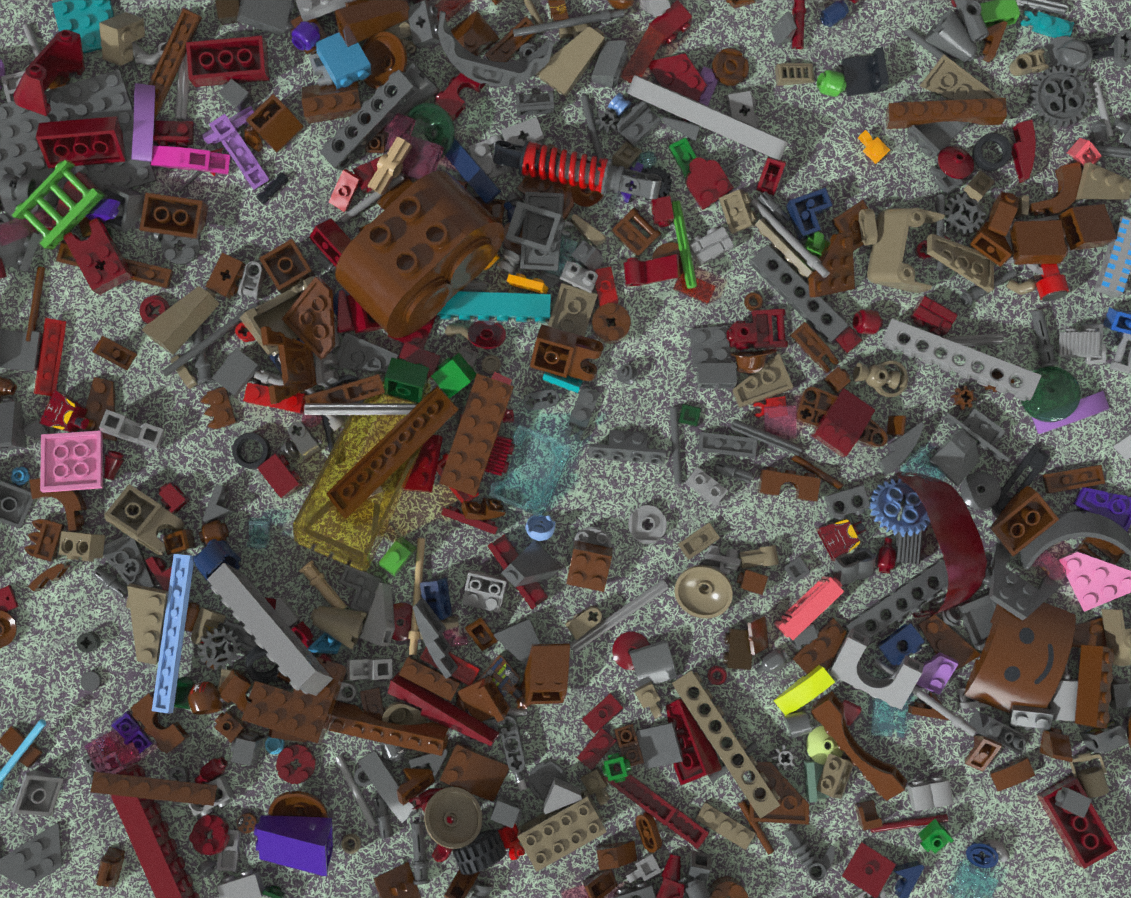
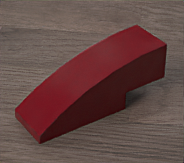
[1011,120,1036,183]

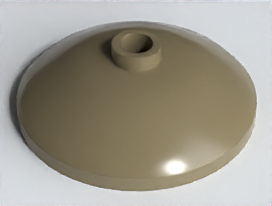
[674,565,733,619]
[424,787,482,849]

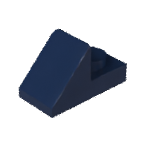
[893,861,925,898]

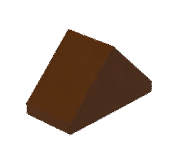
[163,529,196,555]
[465,616,498,651]

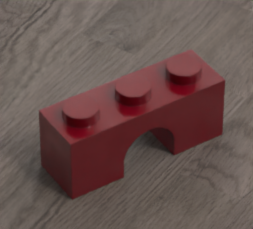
[435,73,486,121]

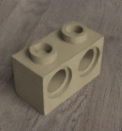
[59,531,105,562]

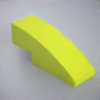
[773,665,835,716]

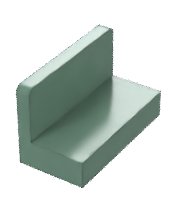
[803,759,830,803]

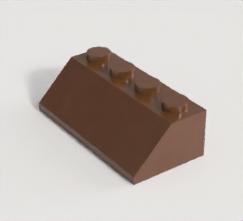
[1075,645,1114,729]

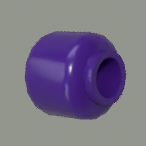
[291,21,320,51]

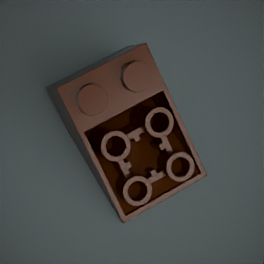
[521,643,570,705]

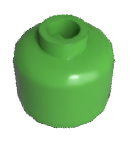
[817,70,846,97]

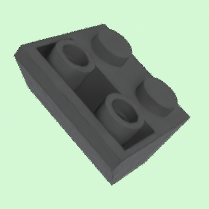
[591,40,629,89]

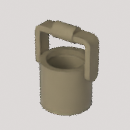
[1070,752,1110,798]

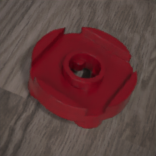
[276,744,316,784]
[189,815,230,855]

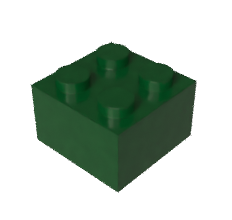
[384,357,429,403]

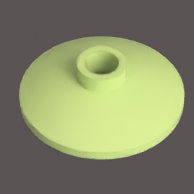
[806,726,844,765]

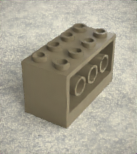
[517,789,607,872]

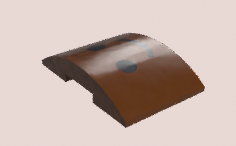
[963,602,1076,713]

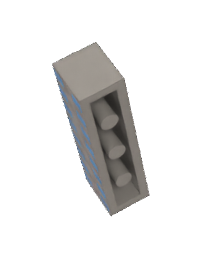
[1094,216,1131,298]

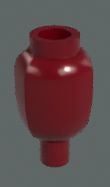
[876,538,896,574]
[194,757,228,783]

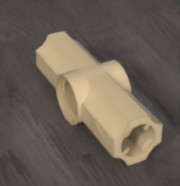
[368,137,412,195]

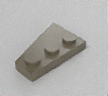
[1076,162,1131,200]

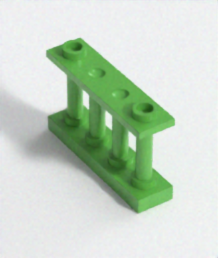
[12,160,105,250]

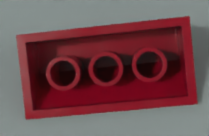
[36,116,126,168]

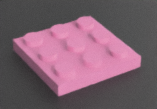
[40,431,103,493]

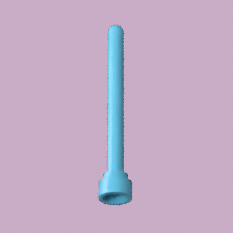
[0,719,46,790]

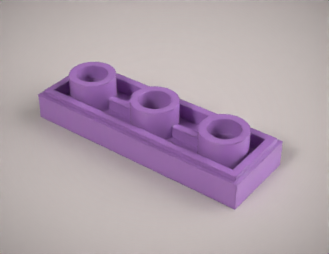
[202,106,254,145]

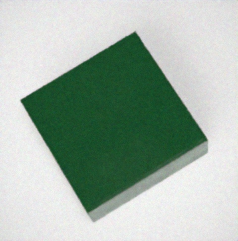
[678,404,701,427]

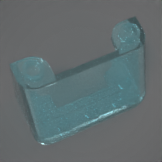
[489,425,571,517]

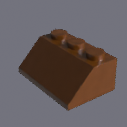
[301,81,362,124]
[139,193,208,239]

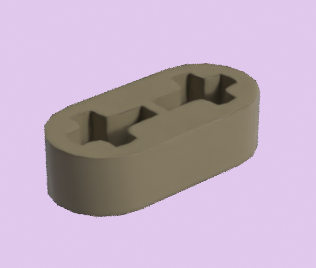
[859,209,878,245]
[170,354,198,389]

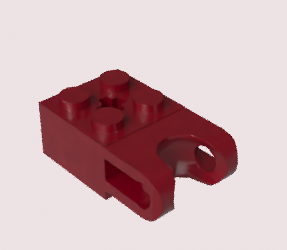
[63,217,134,295]

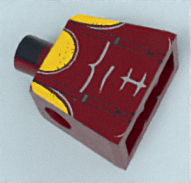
[39,390,89,433]
[816,519,866,561]

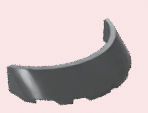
[438,11,554,87]
[1020,511,1131,569]

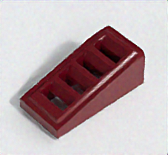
[337,290,355,333]

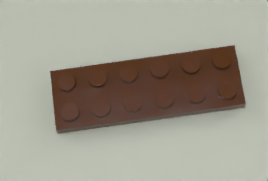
[439,373,515,496]

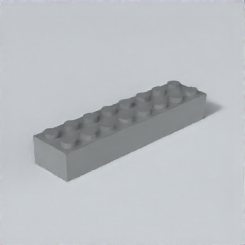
[207,563,333,696]

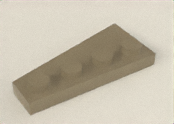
[927,234,994,293]
[127,583,168,665]

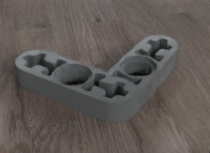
[462,715,527,773]

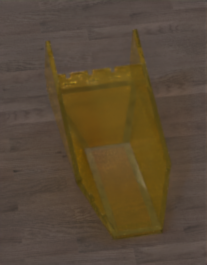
[293,380,431,572]

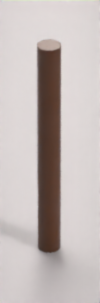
[26,266,46,342]

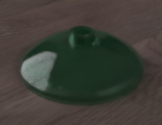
[402,103,455,162]
[1020,366,1081,422]

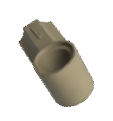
[739,545,779,568]

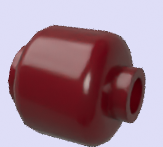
[852,309,883,335]

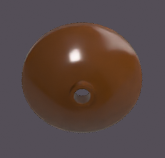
[362,32,407,90]
[268,791,328,818]

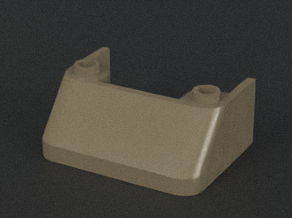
[867,208,945,294]
[1101,609,1131,666]

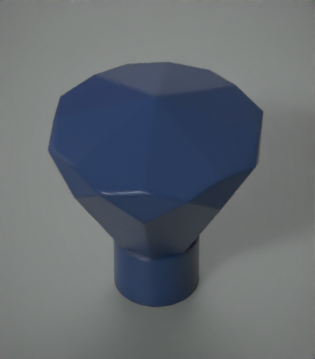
[504,201,516,223]

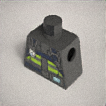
[1080,719,1128,754]

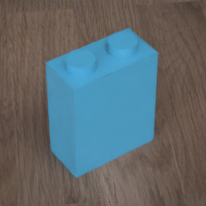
[315,33,371,89]

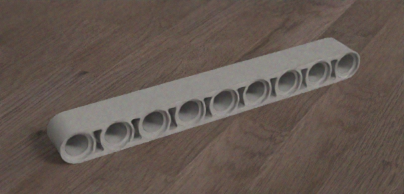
[627,75,788,160]

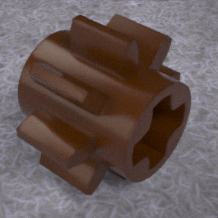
[950,386,977,410]

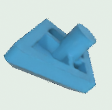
[308,632,342,654]

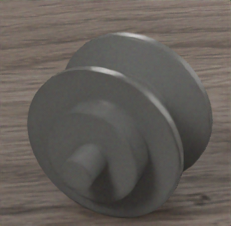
[617,364,638,385]

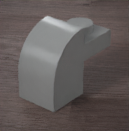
[347,658,392,680]

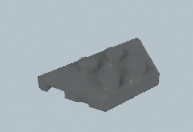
[0,822,63,889]

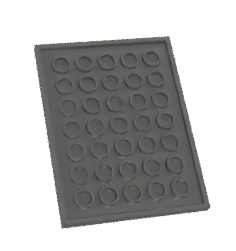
[0,69,157,224]

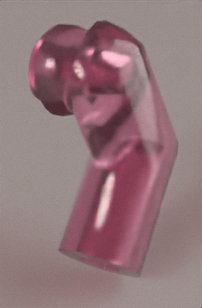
[442,629,468,647]

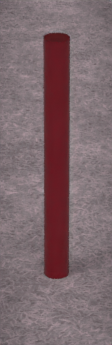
[870,814,948,833]

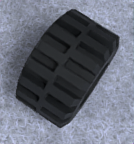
[452,829,507,875]

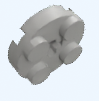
[628,505,667,544]

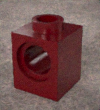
[650,196,674,227]

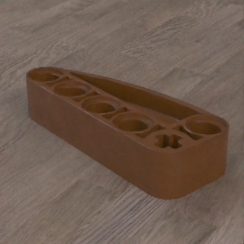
[794,387,888,448]

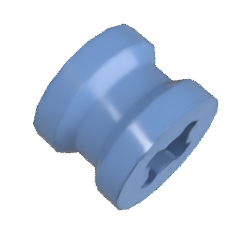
[608,93,631,117]

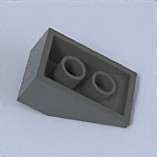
[0,477,34,529]

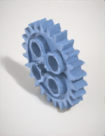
[870,479,930,537]

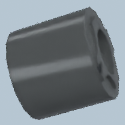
[784,710,812,739]

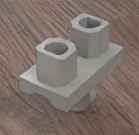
[559,261,598,293]
[314,353,339,389]
[703,545,741,575]

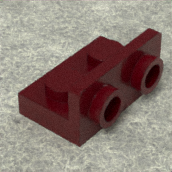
[153,121,194,148]

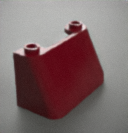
[13,30,85,116]

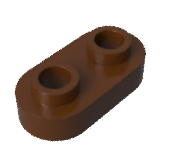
[635,812,662,853]

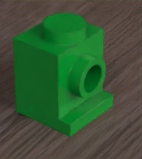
[918,819,954,854]

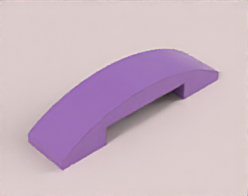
[131,83,155,162]
[209,114,270,190]
[1032,391,1110,434]

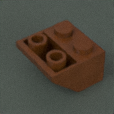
[246,94,304,153]

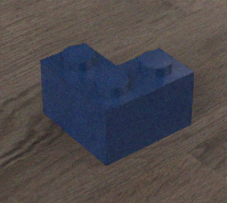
[786,188,832,241]

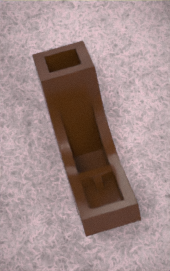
[1028,162,1082,217]
[29,478,87,532]

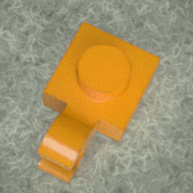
[858,130,890,164]

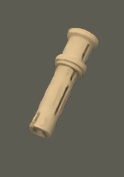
[299,560,347,609]

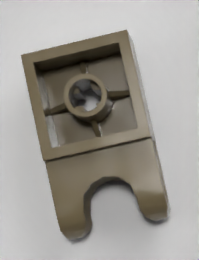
[104,484,185,555]

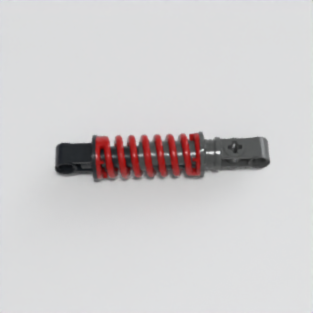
[493,140,662,199]

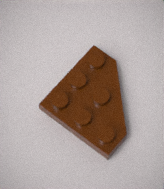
[517,143,574,220]
[808,232,855,297]
[282,277,335,360]
[749,761,809,825]

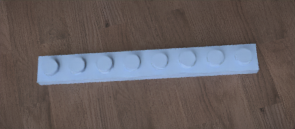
[152,554,194,713]

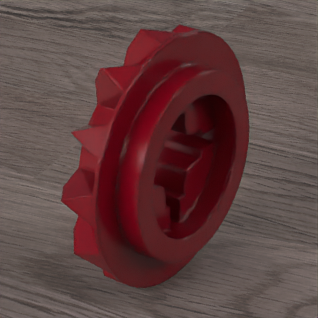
[139,295,170,324]

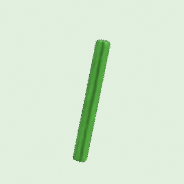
[671,200,697,289]

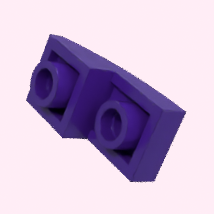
[85,199,120,221]
[111,711,153,756]

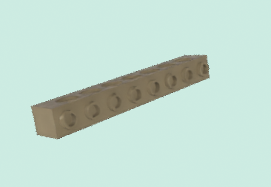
[672,670,780,819]

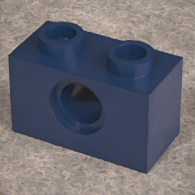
[876,622,925,665]

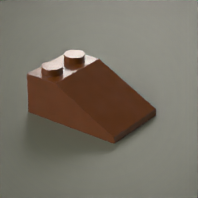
[990,485,1059,556]
[440,741,509,802]

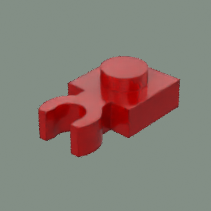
[753,396,788,418]
[498,824,525,860]

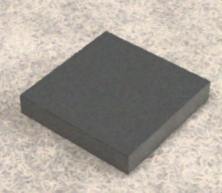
[636,722,684,769]

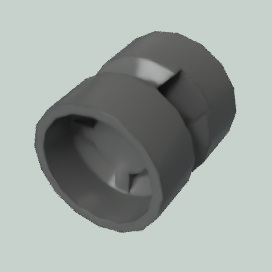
[0,174,37,202]

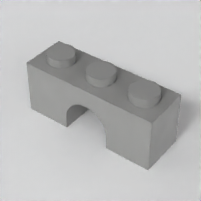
[99,409,165,451]

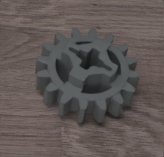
[945,193,986,236]
[198,626,241,670]

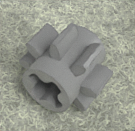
[771,744,797,770]

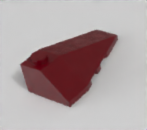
[666,699,722,785]

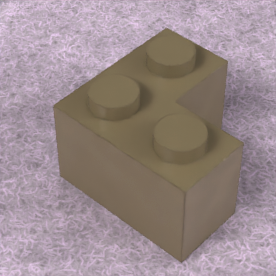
[99,12,145,66]

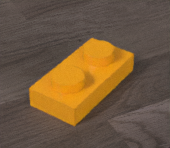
[507,273,549,294]

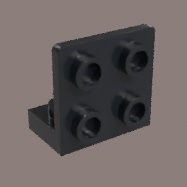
[841,47,889,96]

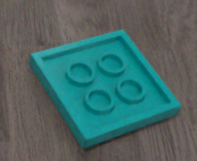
[52,0,115,54]

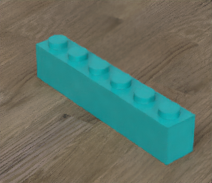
[437,291,551,323]

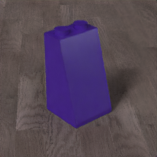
[254,815,333,876]

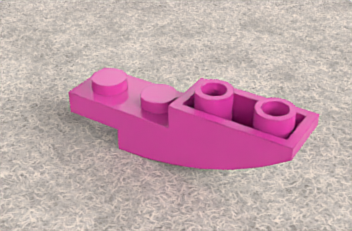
[151,146,231,175]

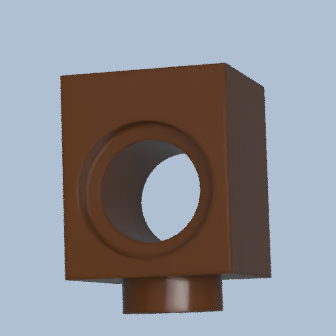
[736,569,768,595]

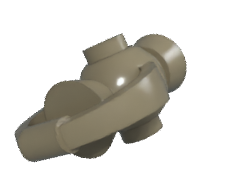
[853,360,909,397]

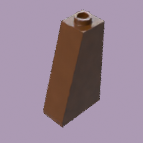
[335,0,410,47]

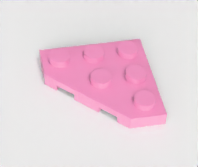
[1058,551,1131,612]

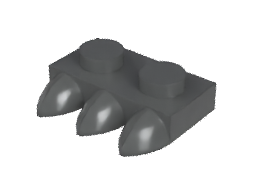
[1009,705,1054,733]

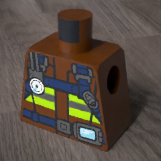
[478,653,522,700]

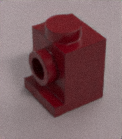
[158,483,190,513]

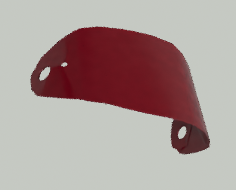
[895,471,987,618]

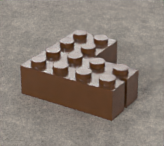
[241,657,347,745]

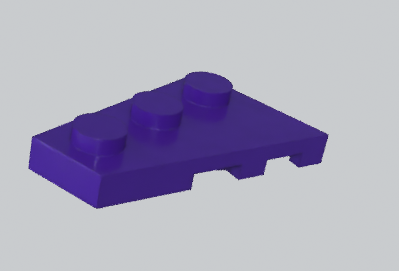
[1073,487,1131,532]

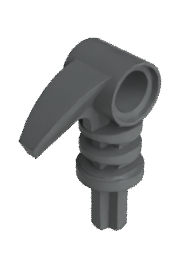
[784,826,835,881]

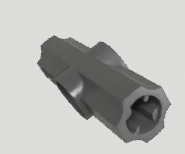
[954,0,989,43]

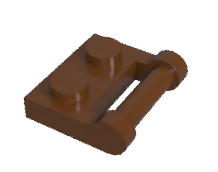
[611,207,662,257]
[1076,537,1125,565]

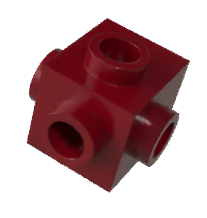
[727,321,757,350]

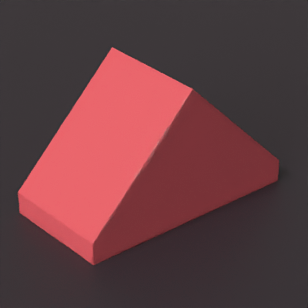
[1067,138,1102,167]

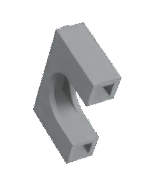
[829,629,924,710]

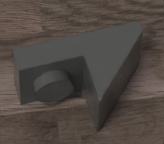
[202,484,236,522]
[409,747,449,777]

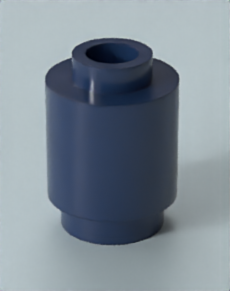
[820,0,849,28]

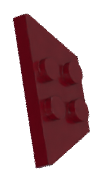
[646,53,708,122]

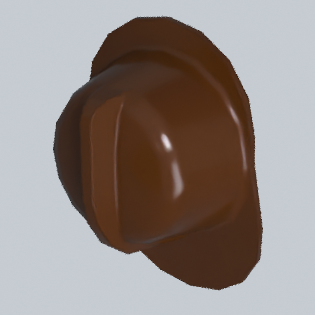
[731,349,777,373]

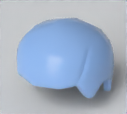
[526,514,556,541]

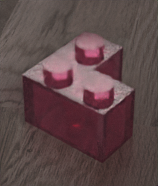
[84,731,142,774]

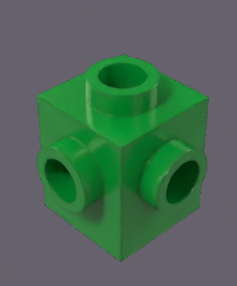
[602,753,632,783]

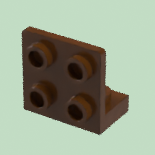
[458,676,510,722]

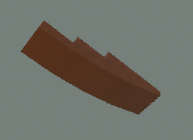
[304,374,385,403]

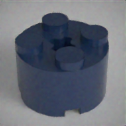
[193,539,241,584]

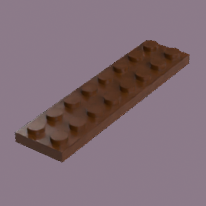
[326,386,459,519]

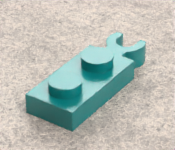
[1020,11,1074,38]

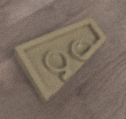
[732,353,793,409]

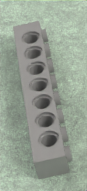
[883,319,1042,401]

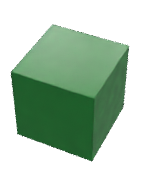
[431,352,477,399]

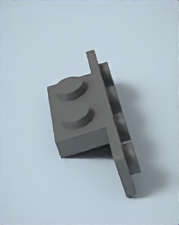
[944,408,1011,462]
[588,430,666,464]

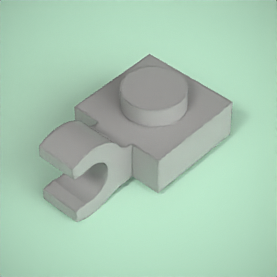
[625,853,661,883]

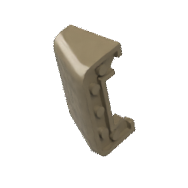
[240,276,336,356]

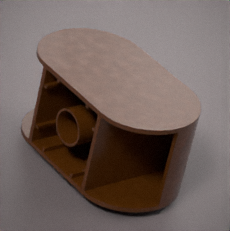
[335,171,505,338]

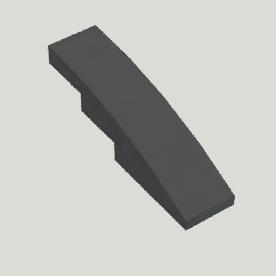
[413,598,458,679]
[358,749,418,823]

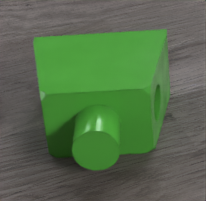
[379,537,417,577]

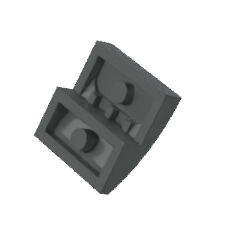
[629,640,677,686]

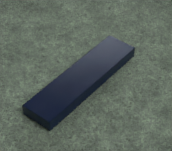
[439,136,501,204]

